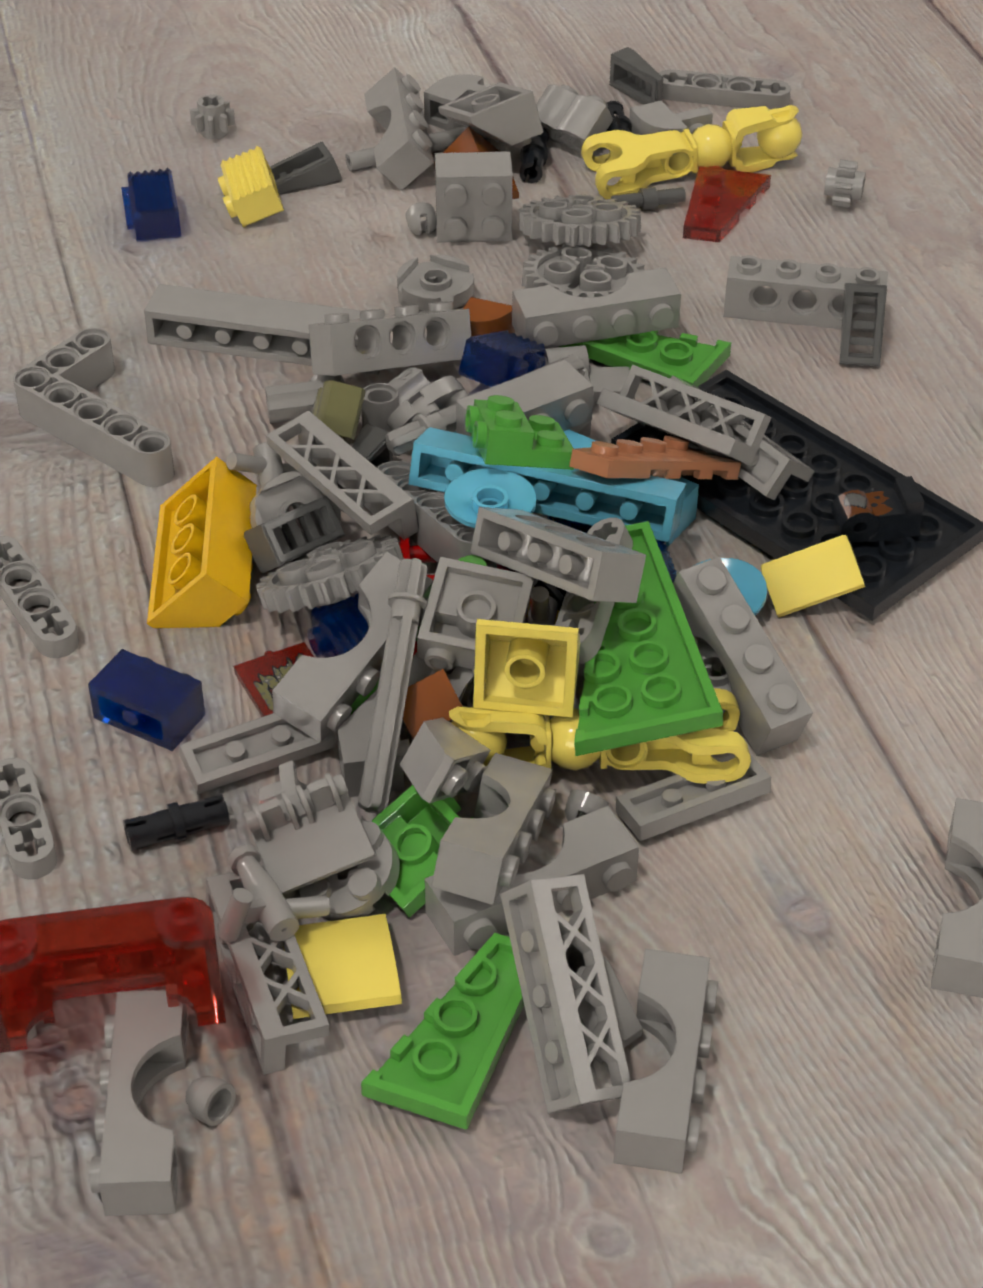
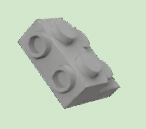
[417,557,534,674]

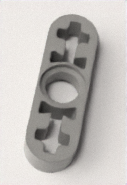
[0,758,57,879]

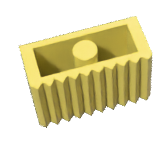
[217,146,284,227]

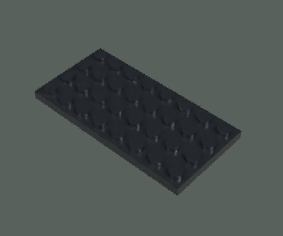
[611,369,983,621]

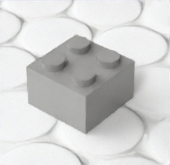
[435,152,513,242]

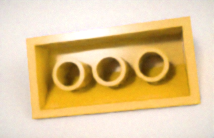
[147,456,257,628]

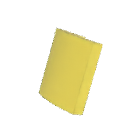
[283,914,402,1019]

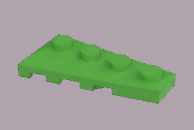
[361,933,524,1130]

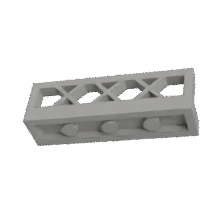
[597,365,771,466]
[654,375,815,500]
[266,410,418,540]
[206,865,329,1075]
[500,874,631,1114]

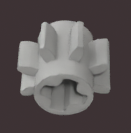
[190,94,235,139]
[824,159,866,208]

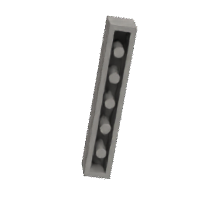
[144,284,389,375]

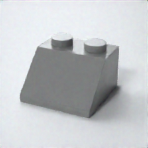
[438,82,543,148]

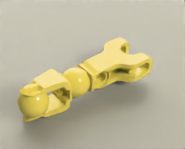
[581,105,803,200]
[449,688,751,784]

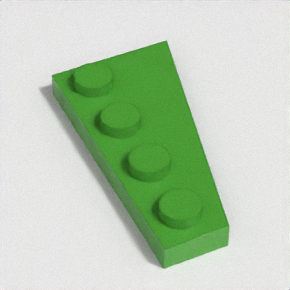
[558,330,732,387]

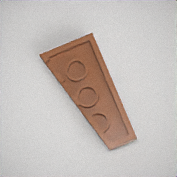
[569,436,741,480]

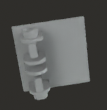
[243,773,376,895]

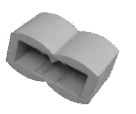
[536,84,613,152]

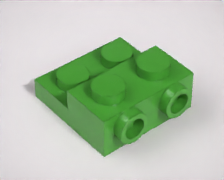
[465,395,574,470]
[372,785,473,918]

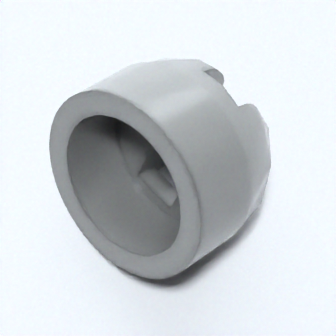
[405,202,437,236]
[565,789,609,821]
[186,1076,236,1126]

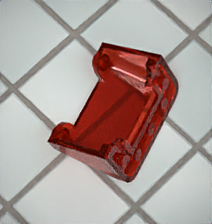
[0,897,226,1053]

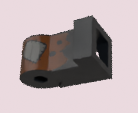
[831,476,924,542]

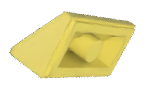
[760,535,865,618]

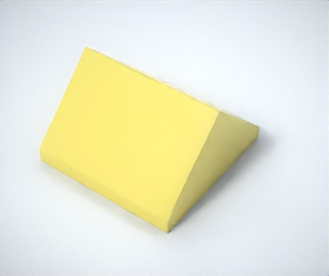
[473,619,580,718]

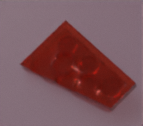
[683,166,771,242]

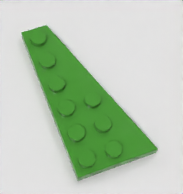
[574,521,723,756]

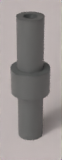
[611,187,686,211]

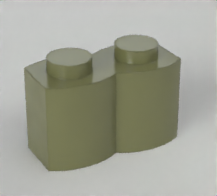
[312,380,366,444]

